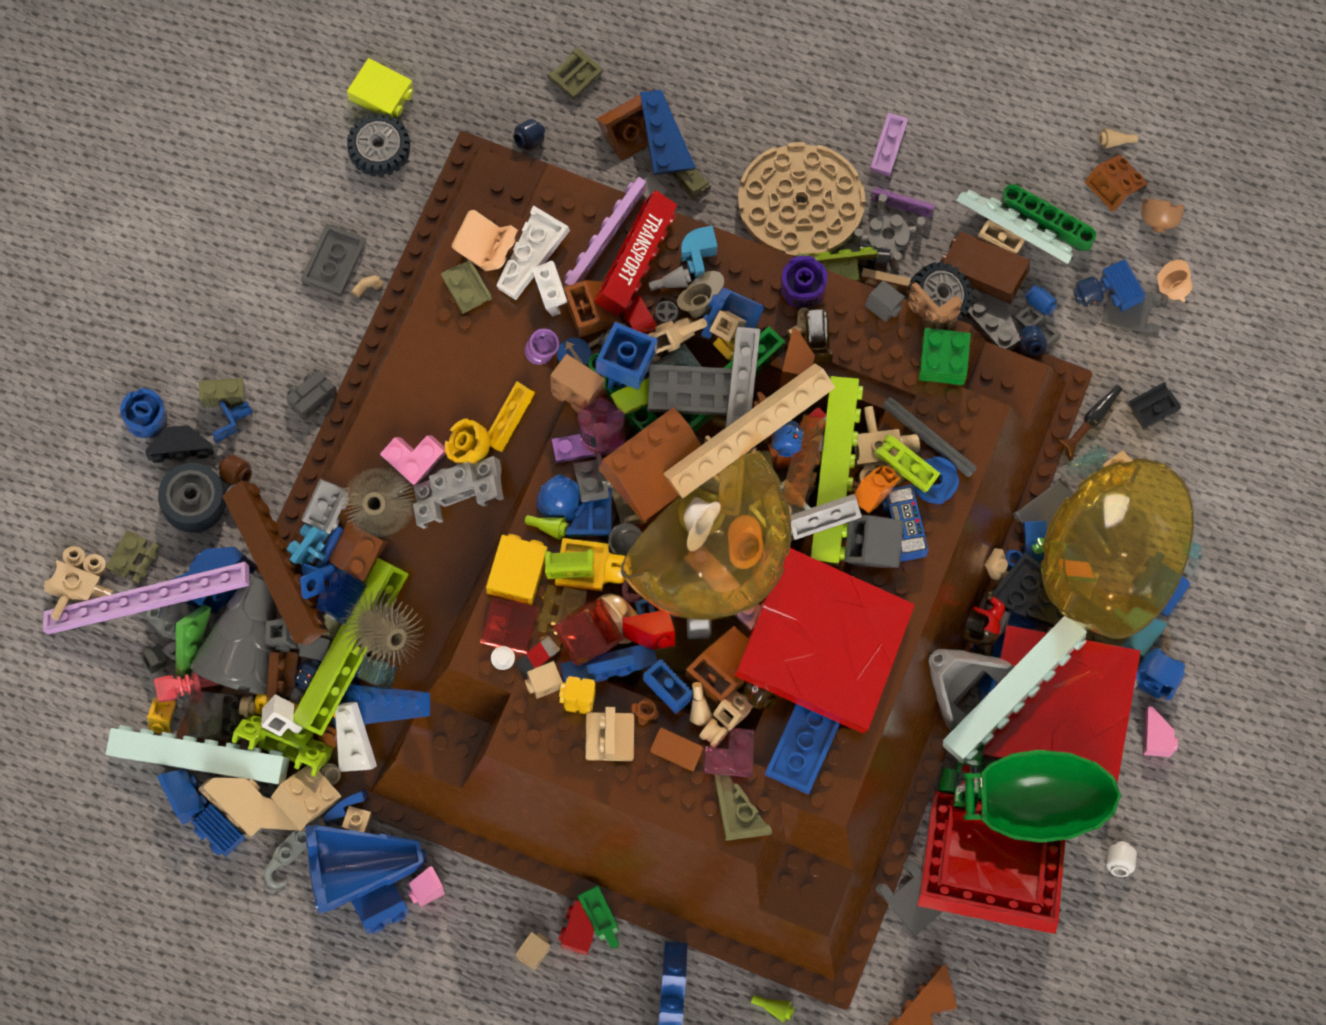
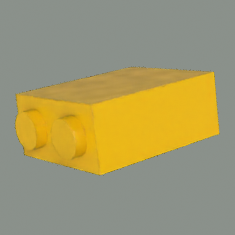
[486,534,548,605]

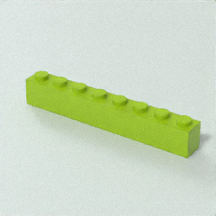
[811,376,863,566]
[293,558,408,736]

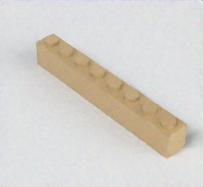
[663,364,836,498]

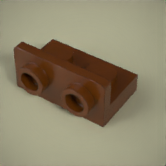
[267,651,299,698]

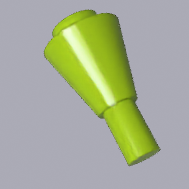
[525,515,569,540]
[751,995,795,1023]

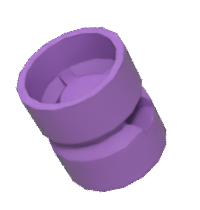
[524,328,559,365]

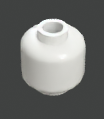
[1106,841,1137,877]

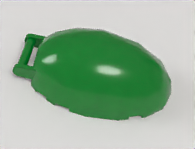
[963,750,1121,842]

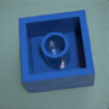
[596,322,658,390]

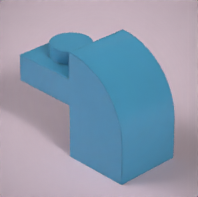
[681,226,717,279]

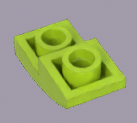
[611,378,649,415]

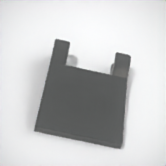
[1102,291,1168,338]
[876,860,943,936]

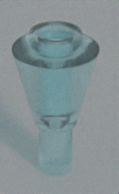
[1067,445,1109,470]

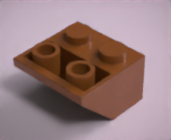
[564,280,622,338]

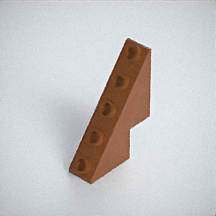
[888,964,957,1025]

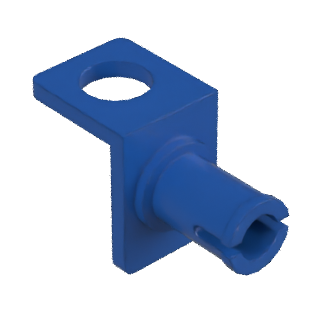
[212,401,253,443]
[300,563,338,599]

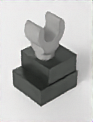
[141,641,176,674]

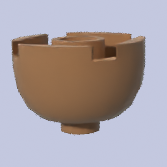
[1141,199,1185,233]

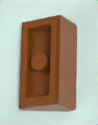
[650,728,704,772]

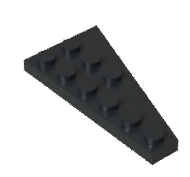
[985,553,1132,647]

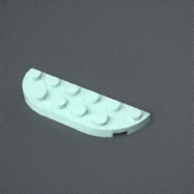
[956,190,1073,264]

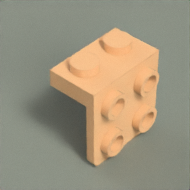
[452,210,518,271]

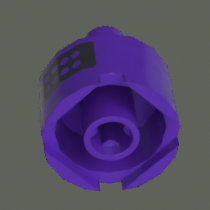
[780,255,827,308]

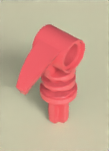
[154,672,219,702]

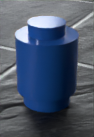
[1025,285,1057,316]

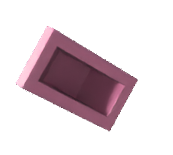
[1143,706,1178,757]
[407,866,445,907]

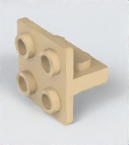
[586,707,634,761]

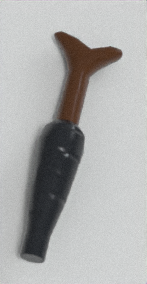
[1057,385,1122,461]

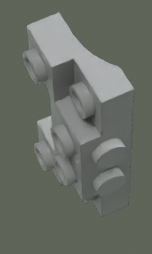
[413,456,504,529]

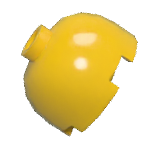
[445,419,490,464]

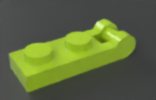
[874,434,940,493]

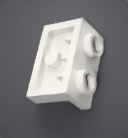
[532,261,568,317]

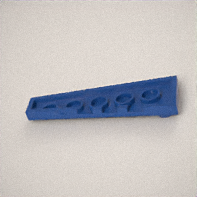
[333,683,430,728]

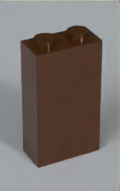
[940,231,1030,304]

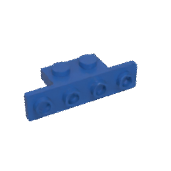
[560,645,657,683]

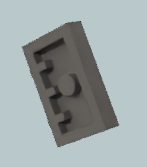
[573,450,612,502]

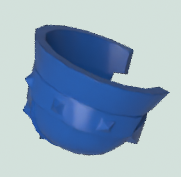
[536,474,583,523]

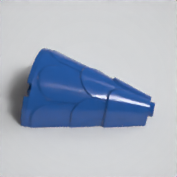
[305,825,427,914]

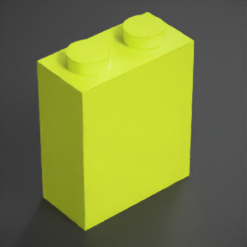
[347,58,414,119]

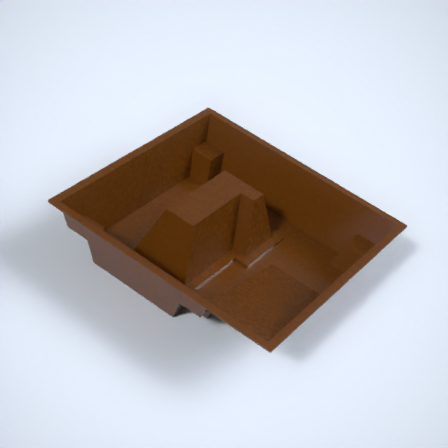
[177,131,1092,1010]

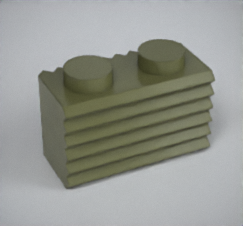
[199,378,246,409]

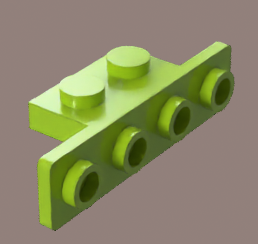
[796,247,879,281]

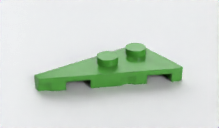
[175,605,211,679]

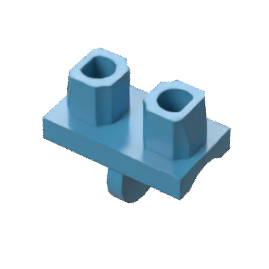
[287,524,329,565]

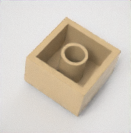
[271,765,341,831]

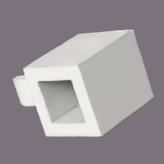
[261,694,303,736]

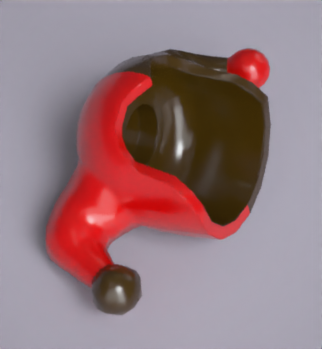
[962,591,1005,657]

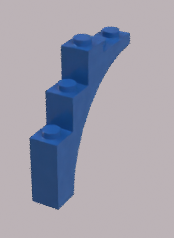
[658,941,688,1025]

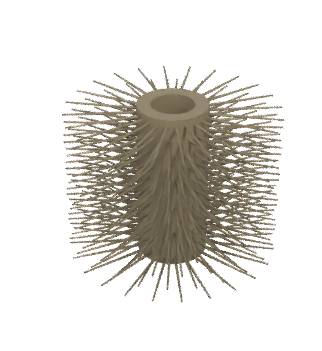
[341,467,416,537]
[340,590,425,671]

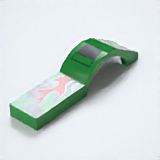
[954,744,984,809]

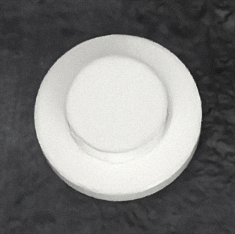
[491,646,515,670]

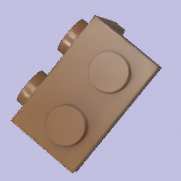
[908,282,962,330]

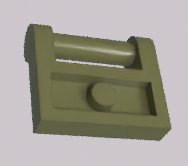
[547,47,603,100]

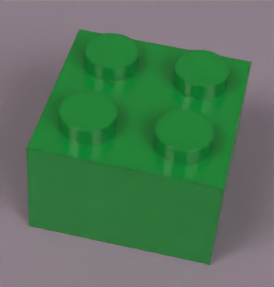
[918,328,971,385]

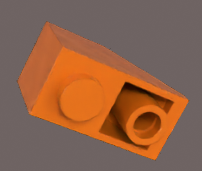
[854,464,901,513]

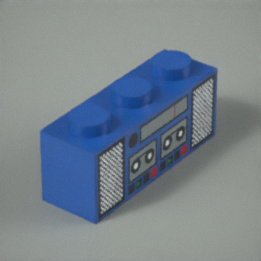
[881,485,928,562]

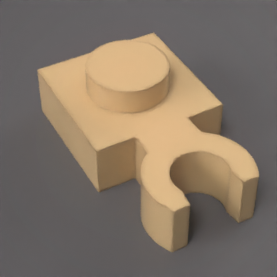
[985,548,1009,586]

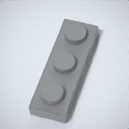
[787,494,862,540]

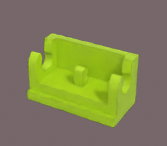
[545,549,595,579]

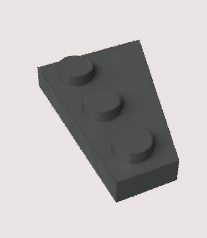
[966,294,1020,351]

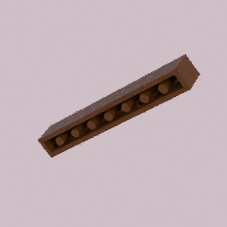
[223,480,328,646]

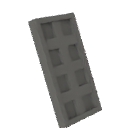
[648,364,732,416]

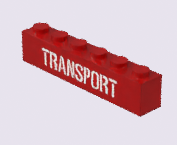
[593,190,677,316]

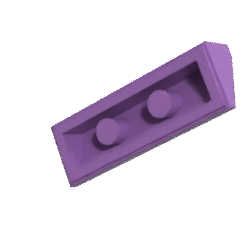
[871,187,935,218]

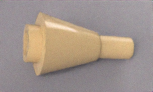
[1098,128,1138,149]
[690,682,713,726]

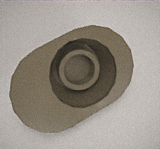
[677,271,725,319]

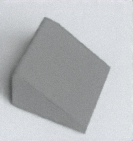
[641,174,668,200]

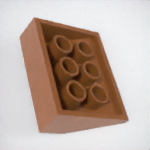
[599,407,701,522]

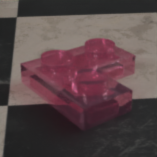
[704,728,754,777]

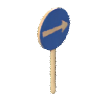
[557,323,627,366]

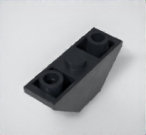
[145,425,214,463]

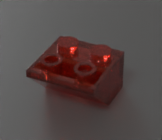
[553,598,624,667]

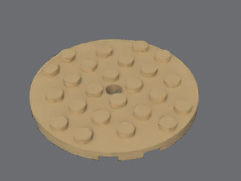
[738,142,865,257]

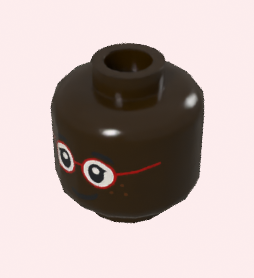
[743,681,777,709]

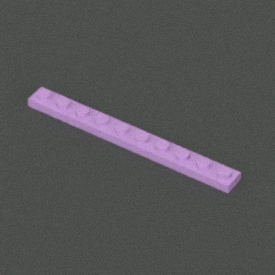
[43,562,249,634]

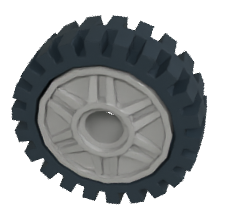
[347,113,410,177]
[907,262,972,320]

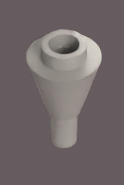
[649,266,692,291]

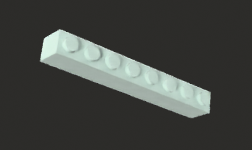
[942,614,1087,764]
[105,725,290,785]

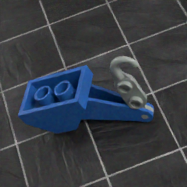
[146,547,258,660]

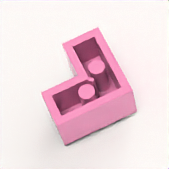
[380,436,446,485]

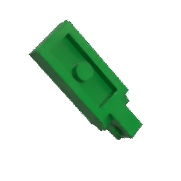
[577,884,619,949]

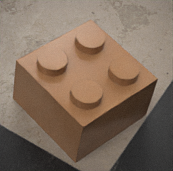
[551,354,605,416]

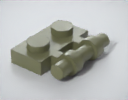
[105,530,160,585]

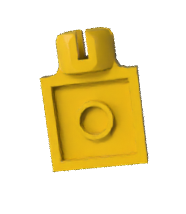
[555,538,628,591]

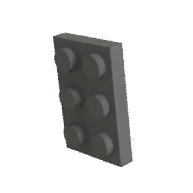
[301,224,366,297]

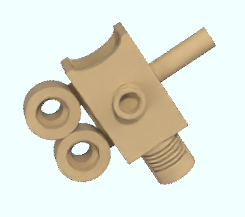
[648,318,707,354]
[852,406,920,487]
[44,546,114,620]

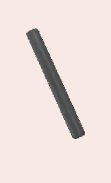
[882,397,977,477]

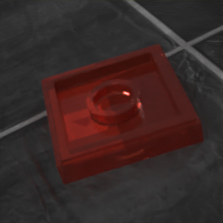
[480,597,538,654]

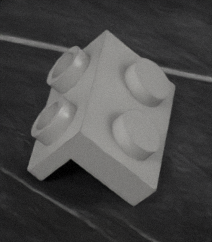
[301,479,349,534]

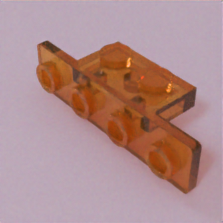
[781,414,826,507]

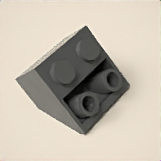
[844,515,904,568]

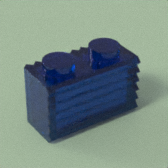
[315,569,367,624]

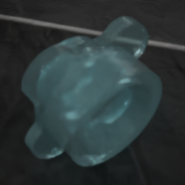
[1182,541,1203,560]

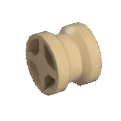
[699,718,729,749]

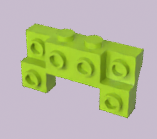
[232,714,333,777]

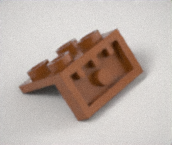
[1084,154,1148,212]

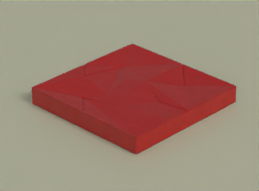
[733,547,915,734]
[982,625,1141,783]
[917,791,1066,934]

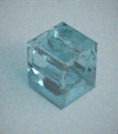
[357,656,398,688]

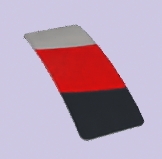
[515,636,560,678]

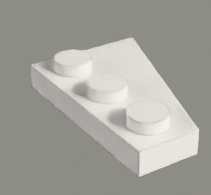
[335,702,377,772]

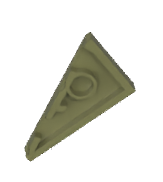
[711,758,772,841]

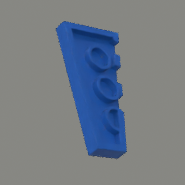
[640,89,696,175]

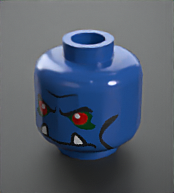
[772,421,803,457]

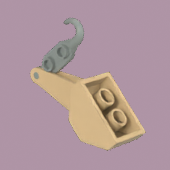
[198,778,325,889]

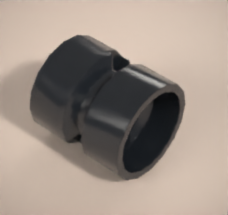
[858,243,891,273]

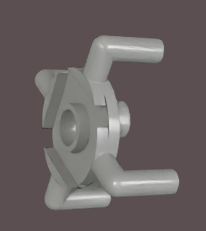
[853,194,925,268]

